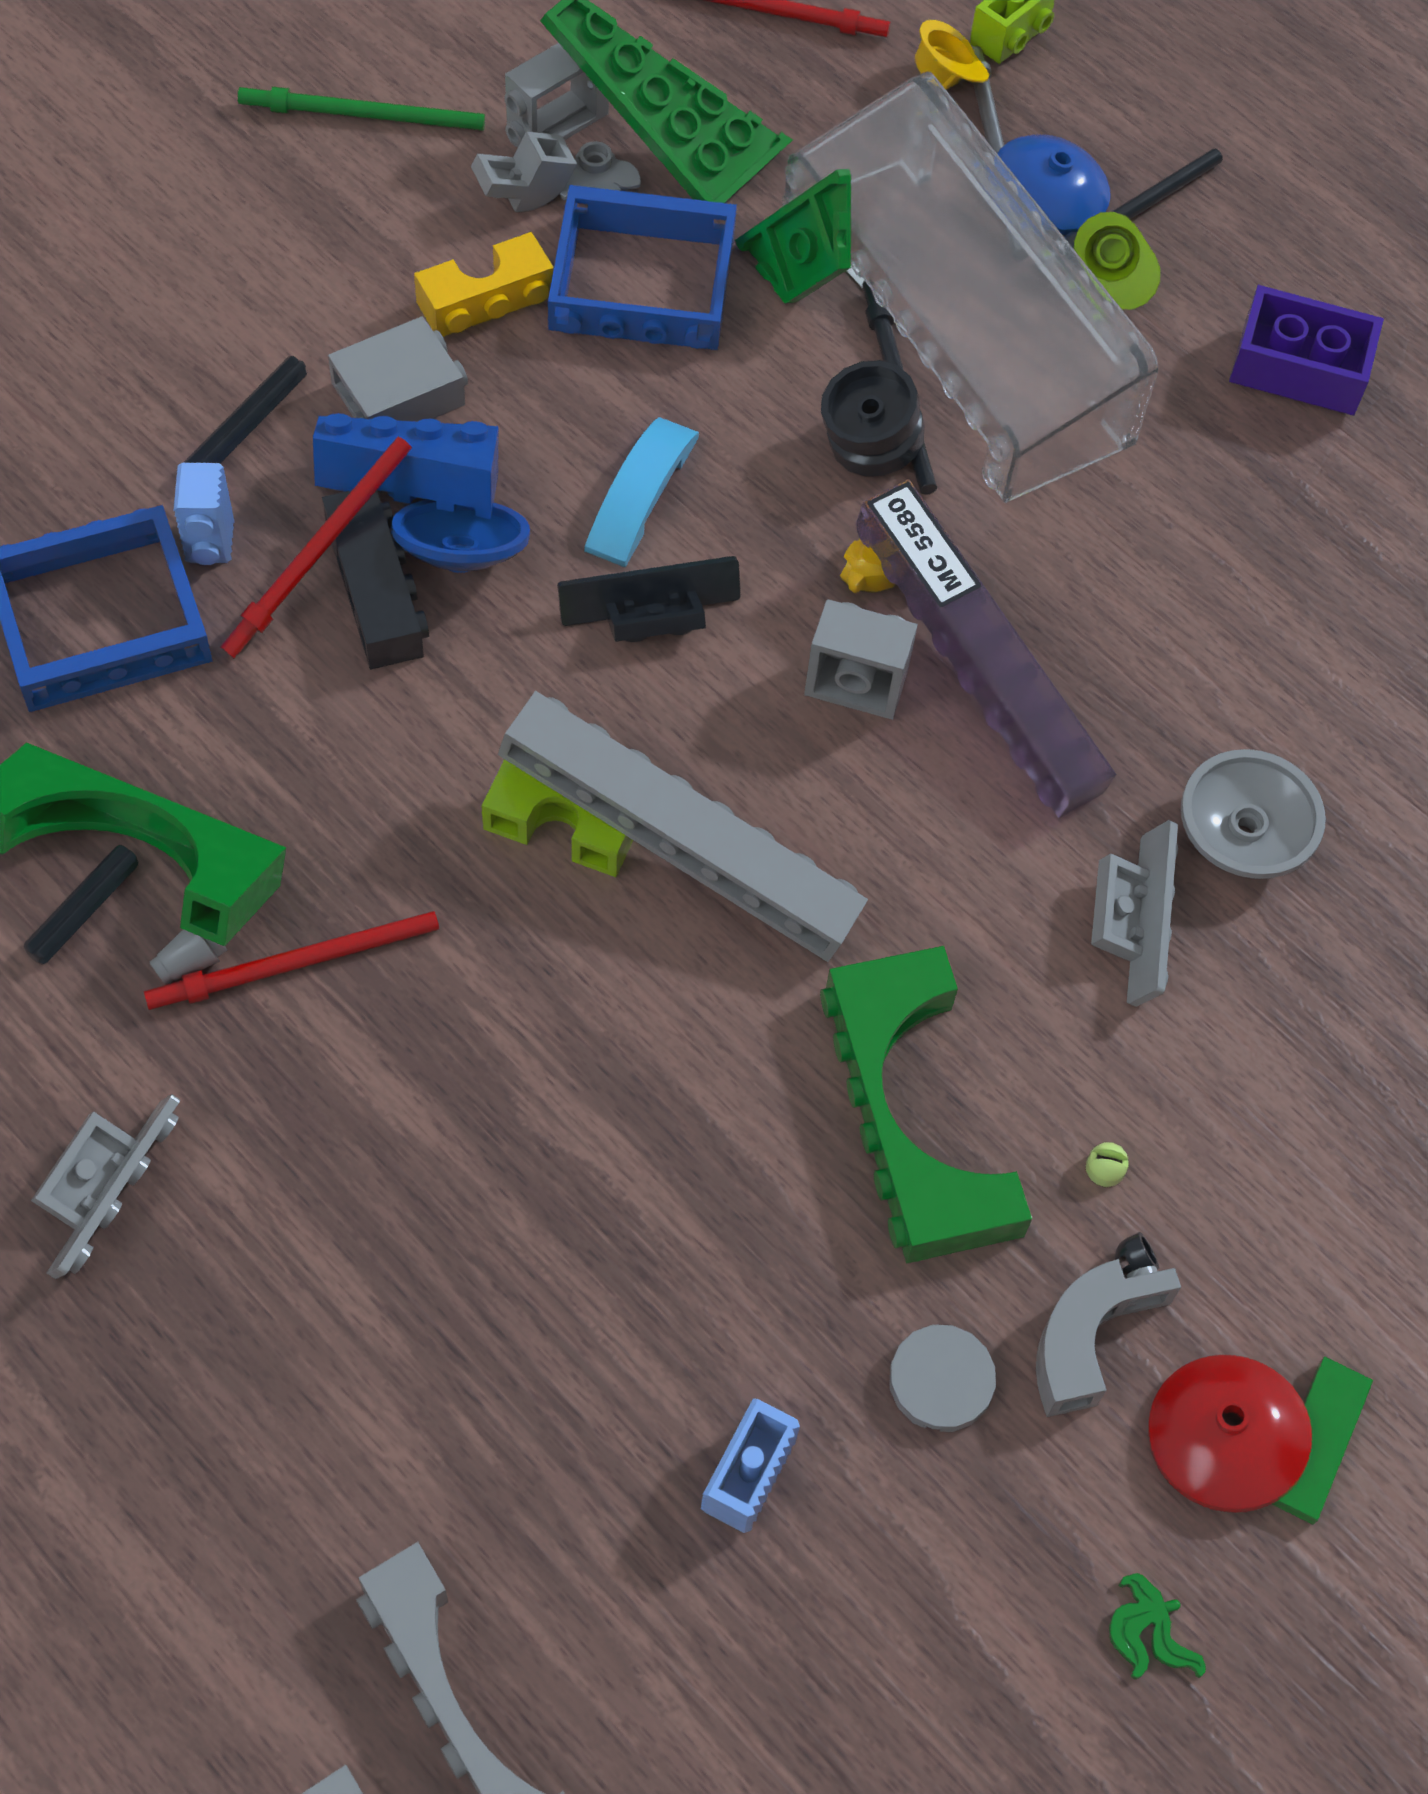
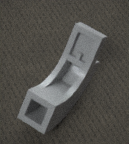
[1036,1259,1181,1417]

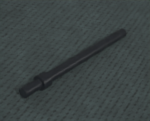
[1035,148,1223,273]
[862,278,937,495]

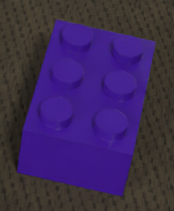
[1229,285,1384,416]

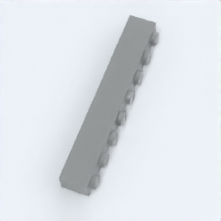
[498,690,868,962]

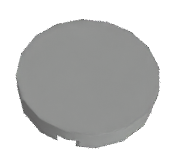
[889,1325,996,1432]

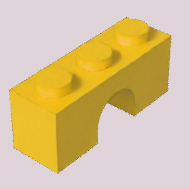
[414,232,554,337]

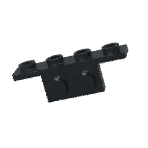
[557,556,741,642]

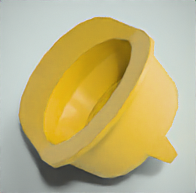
[915,20,989,90]

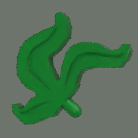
[1109,1573,1206,1679]

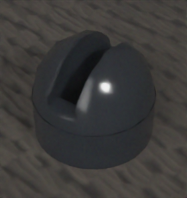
[1115,1232,1159,1276]

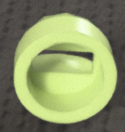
[1086,1142,1129,1187]

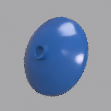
[990,135,1111,235]
[392,499,530,573]

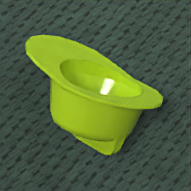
[1074,212,1160,310]

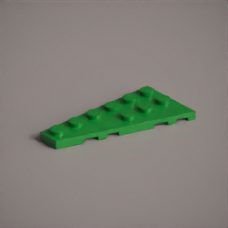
[540,0,793,203]

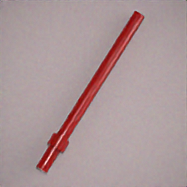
[704,0,891,38]
[220,436,412,659]
[143,911,439,1010]

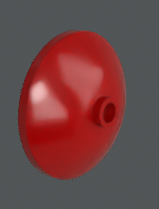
[1148,1355,1312,1513]

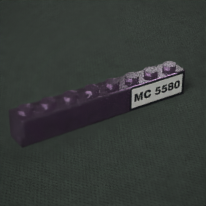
[855,479,1117,818]

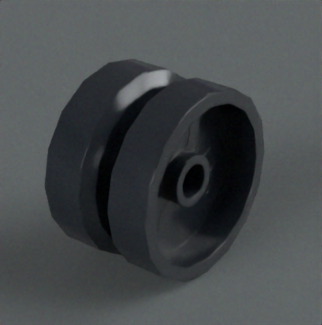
[821,360,925,477]

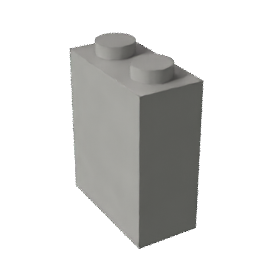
[328,316,468,421]

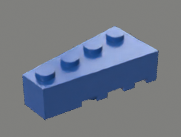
[313,413,499,519]

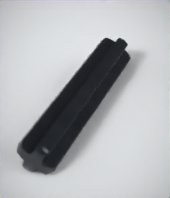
[24,845,139,964]

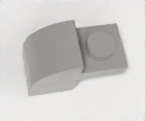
[471,131,577,212]

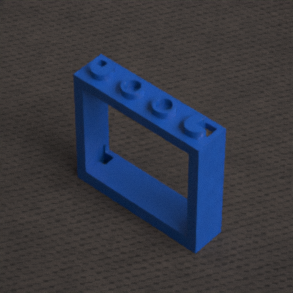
[548,185,737,350]
[0,505,213,713]

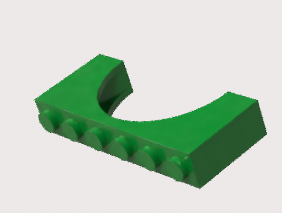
[0,742,286,946]
[820,946,1032,1264]

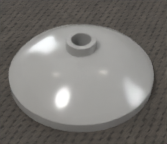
[1181,749,1326,879]

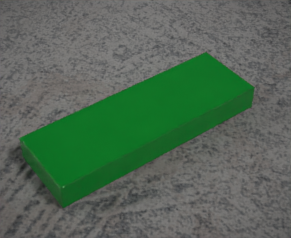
[1272,1356,1374,1525]

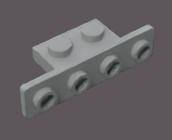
[1091,820,1178,1007]
[31,1094,180,1279]

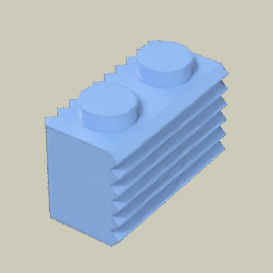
[173,463,234,565]
[700,1398,800,1533]

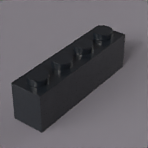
[322,490,429,670]

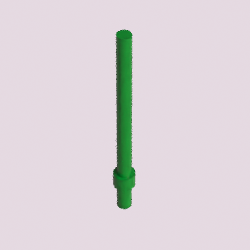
[238,86,485,131]

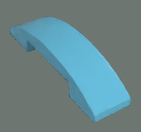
[585,417,699,567]

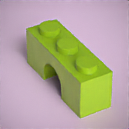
[481,759,633,877]

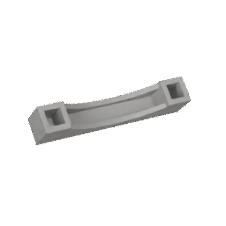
[356,1542,565,1794]

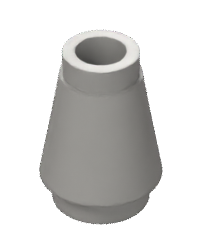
[149,930,228,985]

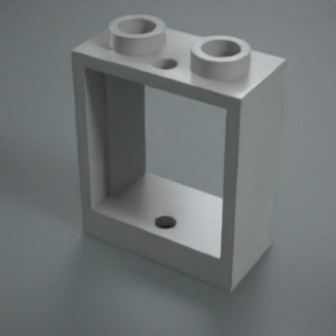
[504,43,609,147]

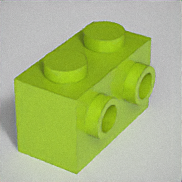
[969,0,1055,64]

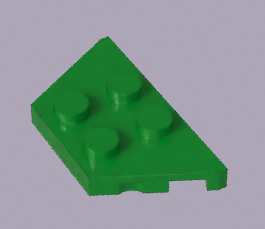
[735,169,851,304]

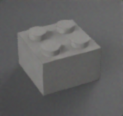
[804,599,918,720]

